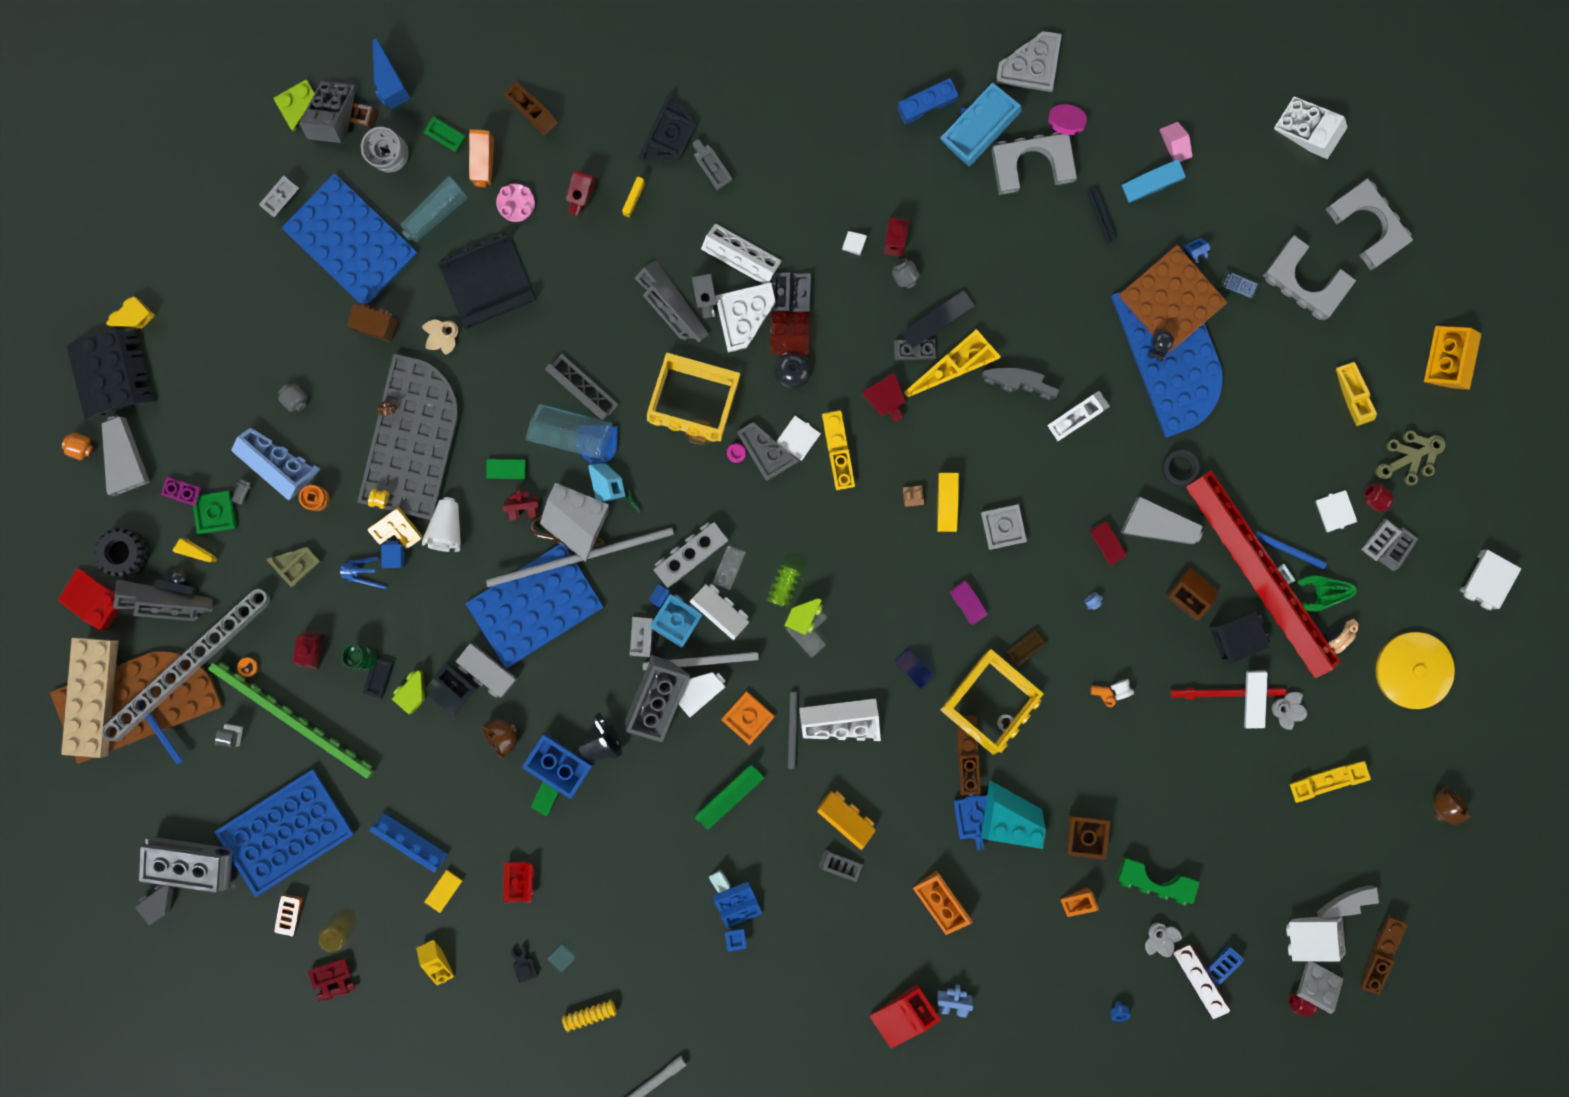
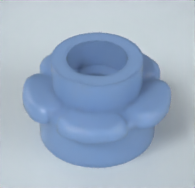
[1084,592,1103,610]

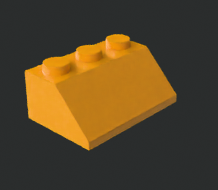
[1424,326,1481,390]
[817,790,876,850]

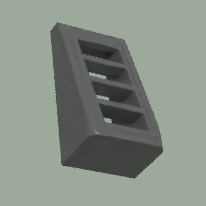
[1379,528,1418,571]
[819,850,863,882]

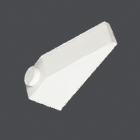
[1047,391,1110,441]

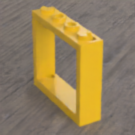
[647,353,740,442]
[940,649,1044,755]

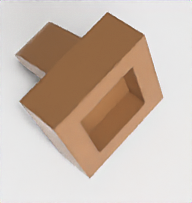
[903,486,924,507]

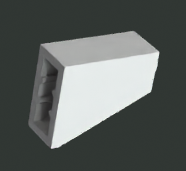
[679,672,726,717]

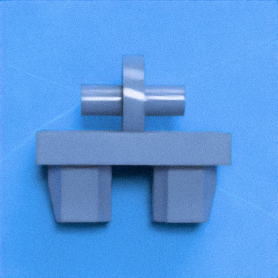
[937,984,973,1017]

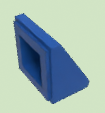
[649,584,670,607]

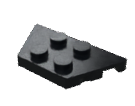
[638,92,696,161]

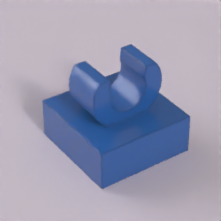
[1184,237,1210,263]
[725,928,747,952]

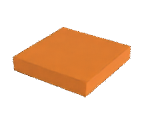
[721,691,775,745]

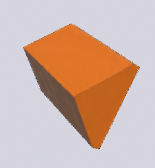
[913,870,973,935]

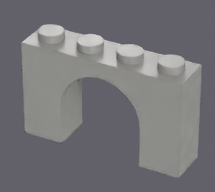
[991,132,1077,195]
[1326,179,1413,270]
[1262,236,1356,320]

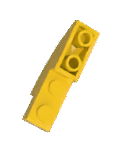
[822,410,855,490]

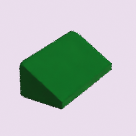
[531,782,559,816]

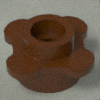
[376,401,397,415]

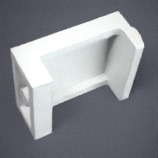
[1460,550,1521,610]

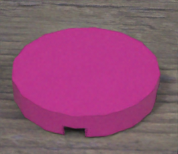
[1048,104,1087,135]

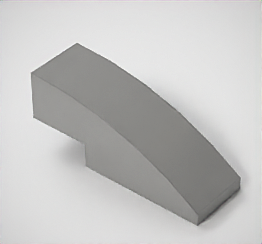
[1317,885,1379,919]

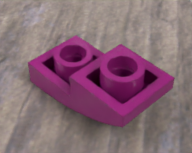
[161,477,201,506]
[949,580,988,625]

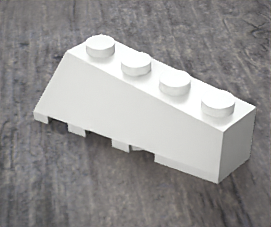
[799,699,881,741]

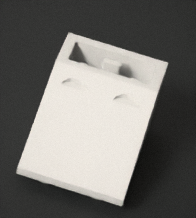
[1274,96,1347,159]

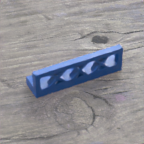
[369,812,448,873]

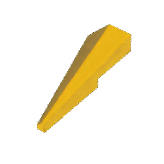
[904,329,1001,397]

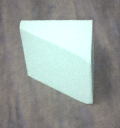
[709,870,731,892]

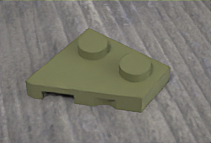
[267,547,321,587]

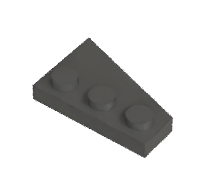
[737,422,799,481]

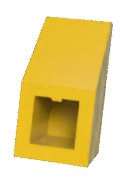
[106,296,155,329]
[416,940,454,985]

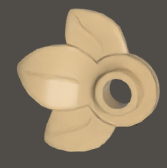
[422,319,458,355]

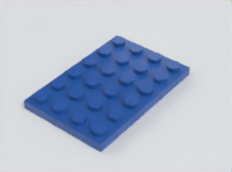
[282,173,418,305]
[465,544,604,668]
[215,769,355,897]

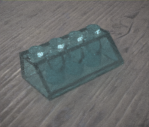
[525,404,613,460]

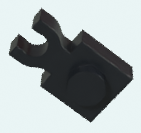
[510,945,538,983]

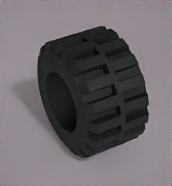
[93,528,149,577]

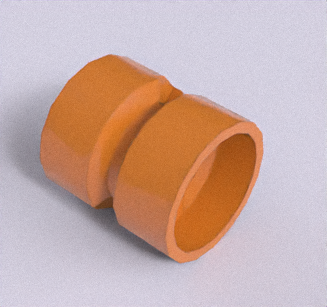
[299,485,330,511]

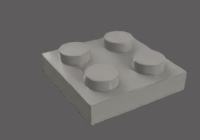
[981,504,1027,550]
[1297,961,1343,1014]

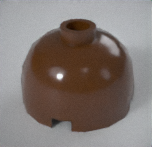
[481,719,518,758]
[1433,786,1472,825]

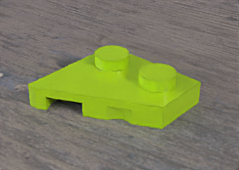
[273,80,315,131]

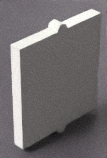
[777,416,821,461]
[1315,490,1357,532]

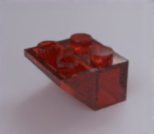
[770,311,809,354]

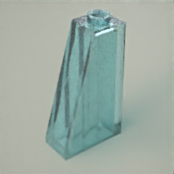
[400,176,468,242]

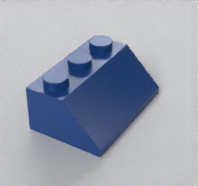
[522,733,594,799]

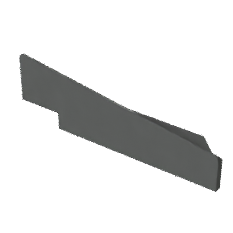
[635,260,709,342]
[113,580,213,621]

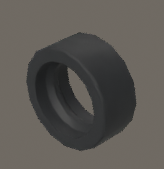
[1161,449,1200,486]

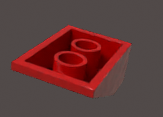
[58,568,120,630]

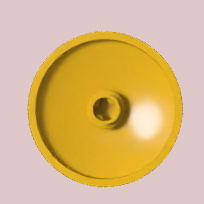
[1376,632,1455,709]

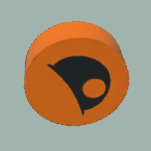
[237,657,258,677]

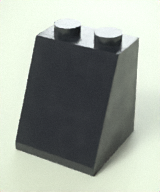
[1209,611,1270,664]

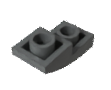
[894,339,936,360]

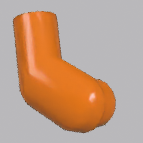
[1090,685,1116,707]

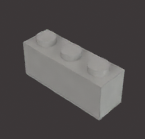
[456,643,517,698]

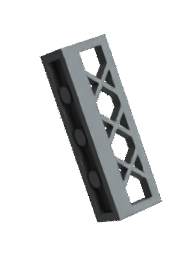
[545,354,619,422]

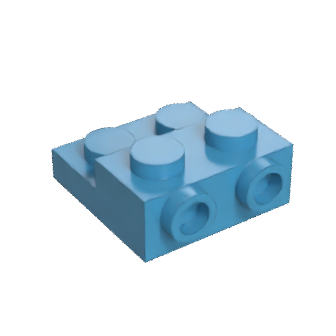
[650,594,703,648]

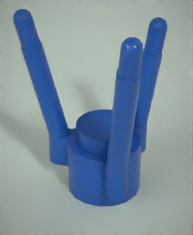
[340,557,387,589]

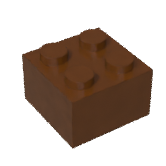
[347,303,398,342]
[1064,814,1110,860]

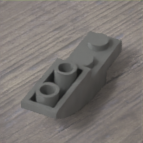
[981,368,1059,400]

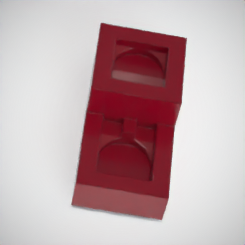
[1089,521,1127,566]

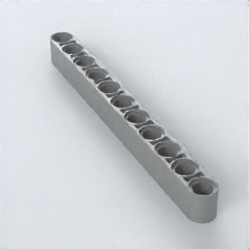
[102,589,270,741]

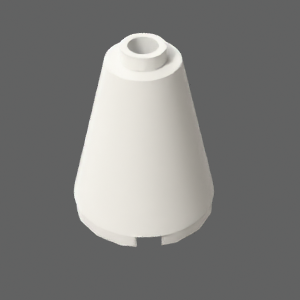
[422,497,461,552]

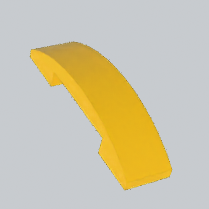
[1289,761,1371,803]

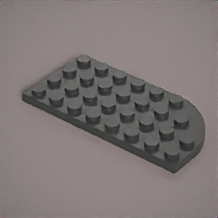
[357,354,458,520]

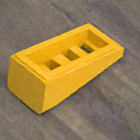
[173,538,218,562]

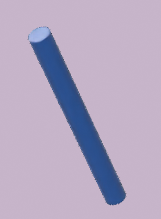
[1255,531,1327,569]
[139,701,184,765]

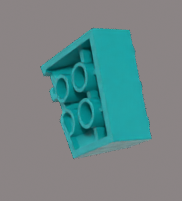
[981,781,1046,849]

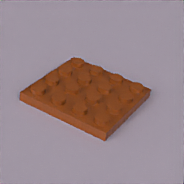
[1118,245,1227,353]

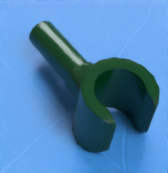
[622,488,642,513]

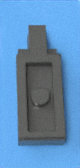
[692,139,733,191]

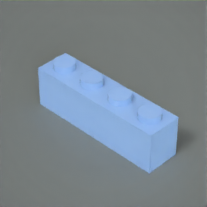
[231,428,320,500]

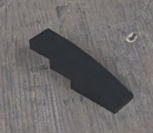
[902,291,975,349]

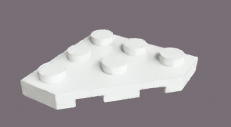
[715,283,776,352]

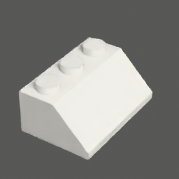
[690,584,749,640]

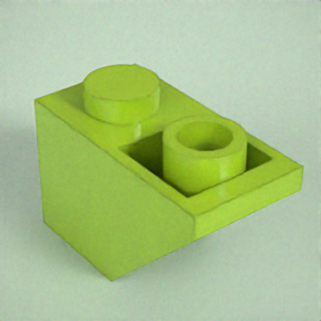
[784,599,823,635]
[392,670,425,714]

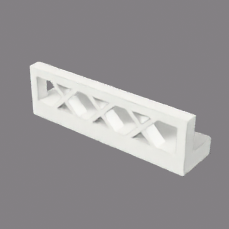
[701,224,781,284]

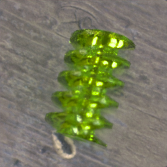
[766,564,801,607]

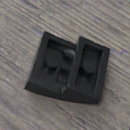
[771,273,813,313]

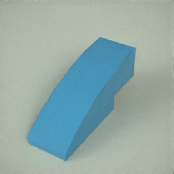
[1122,159,1186,203]

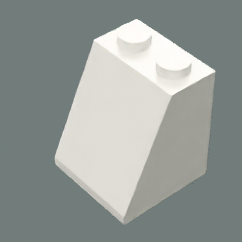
[1287,916,1346,961]

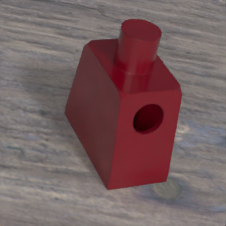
[566,170,598,217]
[883,218,909,257]
[862,373,905,422]
[293,631,324,669]

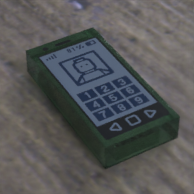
[1218,269,1262,302]

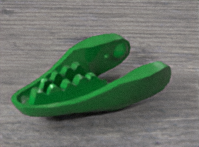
[1297,576,1357,611]

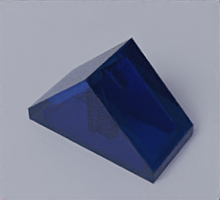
[895,648,934,689]

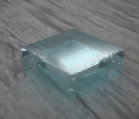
[548,944,575,973]

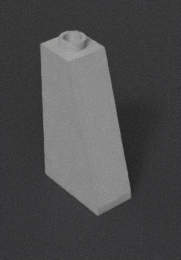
[102,415,150,496]
[1121,497,1203,544]

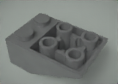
[299,81,356,143]

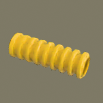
[562,999,617,1032]

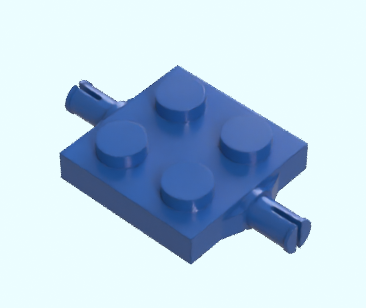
[953,794,987,850]

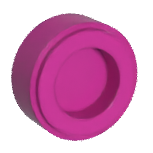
[727,443,746,463]

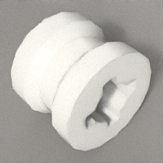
[1111,679,1134,700]

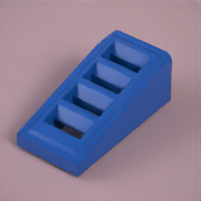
[1207,945,1244,986]

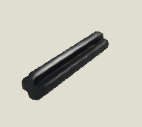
[1087,188,1116,243]

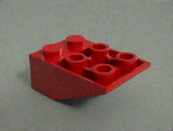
[870,984,941,1048]

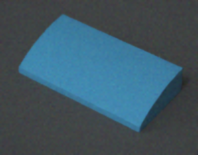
[940,82,1022,167]

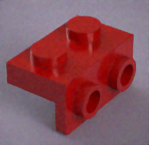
[503,861,535,903]

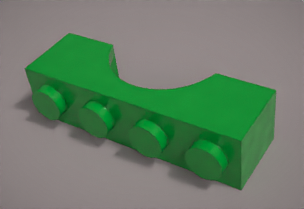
[1116,856,1200,906]

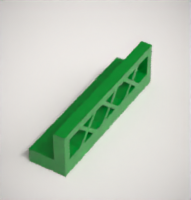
[694,763,765,830]

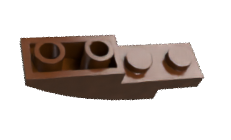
[957,715,980,795]
[1361,915,1408,995]

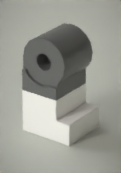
[215,724,243,748]

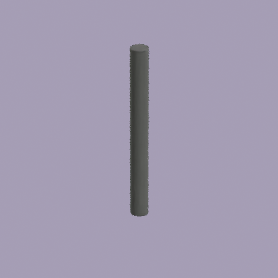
[788,692,798,769]

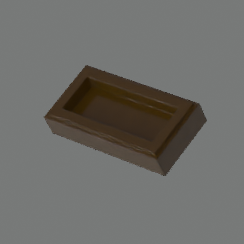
[1005,629,1047,667]

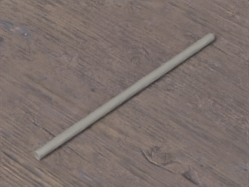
[486,528,674,587]

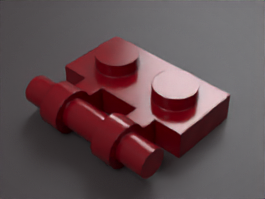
[308,958,356,1001]

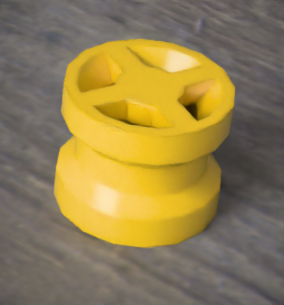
[368,488,389,510]

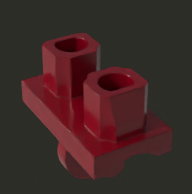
[503,487,539,520]

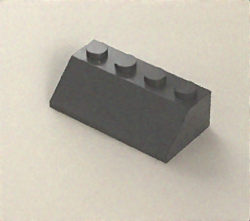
[625,655,690,742]

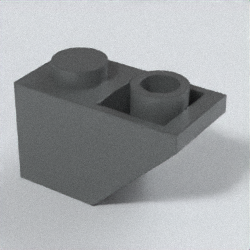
[135,884,174,926]

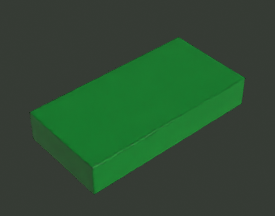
[424,116,467,153]
[486,459,526,479]

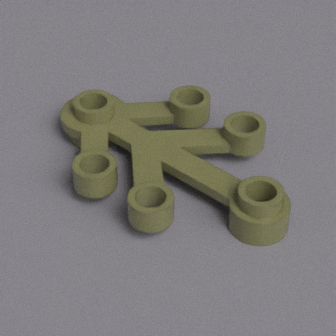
[1375,431,1445,485]

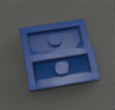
[713,882,762,928]

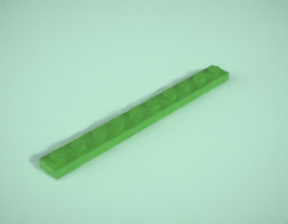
[208,662,375,779]

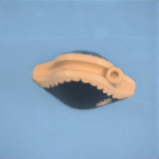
[1324,619,1358,655]

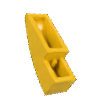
[1336,362,1377,426]
[937,473,959,532]

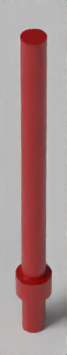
[1170,688,1286,699]

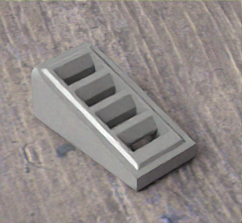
[1361,518,1402,561]

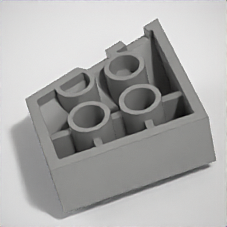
[540,483,609,562]

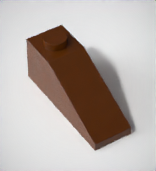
[503,81,558,136]

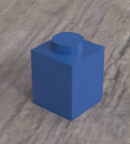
[381,541,405,568]

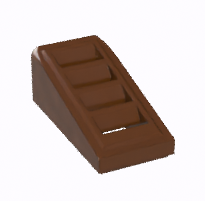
[350,103,379,129]

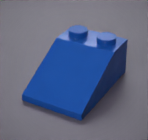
[373,38,411,109]

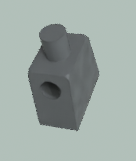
[692,274,716,318]

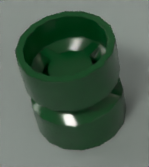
[341,644,377,671]

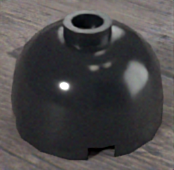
[774,351,811,389]

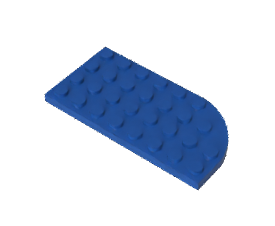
[1111,291,1223,438]

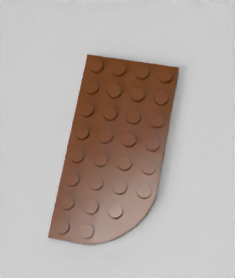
[50,651,223,764]

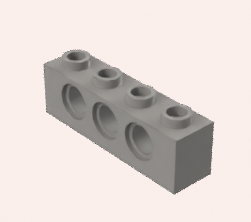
[654,522,728,588]

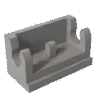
[259,175,299,218]
[630,617,654,657]

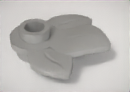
[1272,692,1308,730]
[1145,923,1182,957]

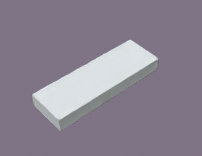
[1244,671,1267,728]

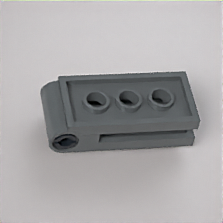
[139,836,233,892]

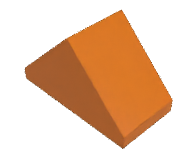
[1060,888,1099,917]

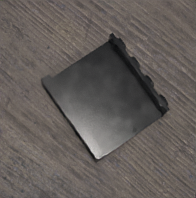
[437,234,536,330]

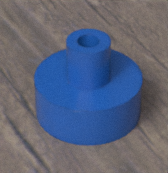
[1110,1001,1131,1022]

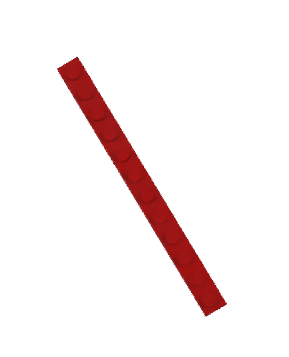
[1186,470,1341,678]

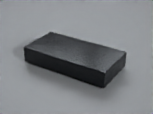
[363,657,394,699]

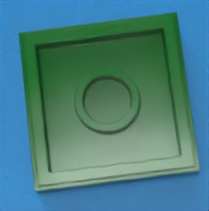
[193,491,237,534]

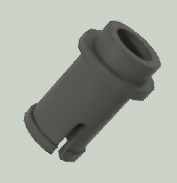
[231,479,252,505]

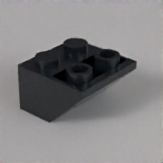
[424,663,479,717]

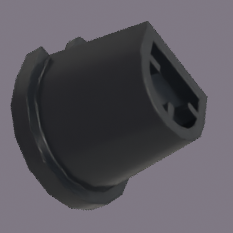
[578,712,622,763]

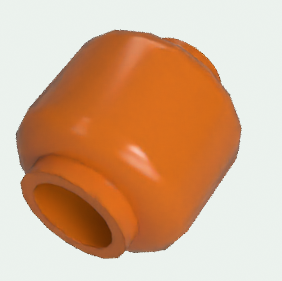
[62,432,93,460]

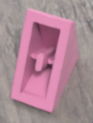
[1160,122,1193,162]

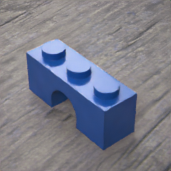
[897,78,958,125]

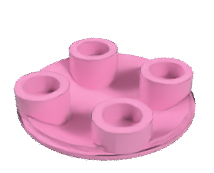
[496,184,535,222]

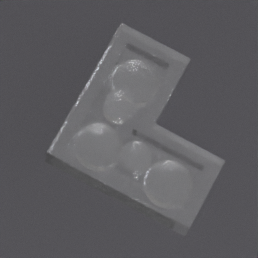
[786,611,827,658]

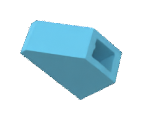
[588,463,625,502]

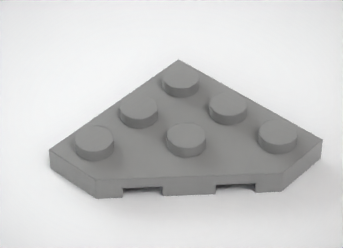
[996,31,1062,92]

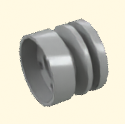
[361,127,409,173]

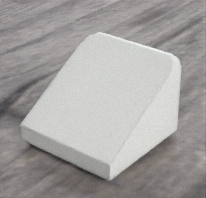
[842,231,867,256]

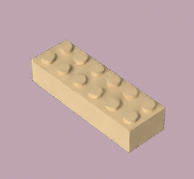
[61,638,118,758]

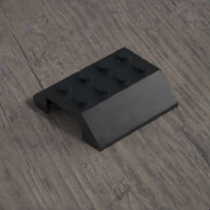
[67,328,155,420]

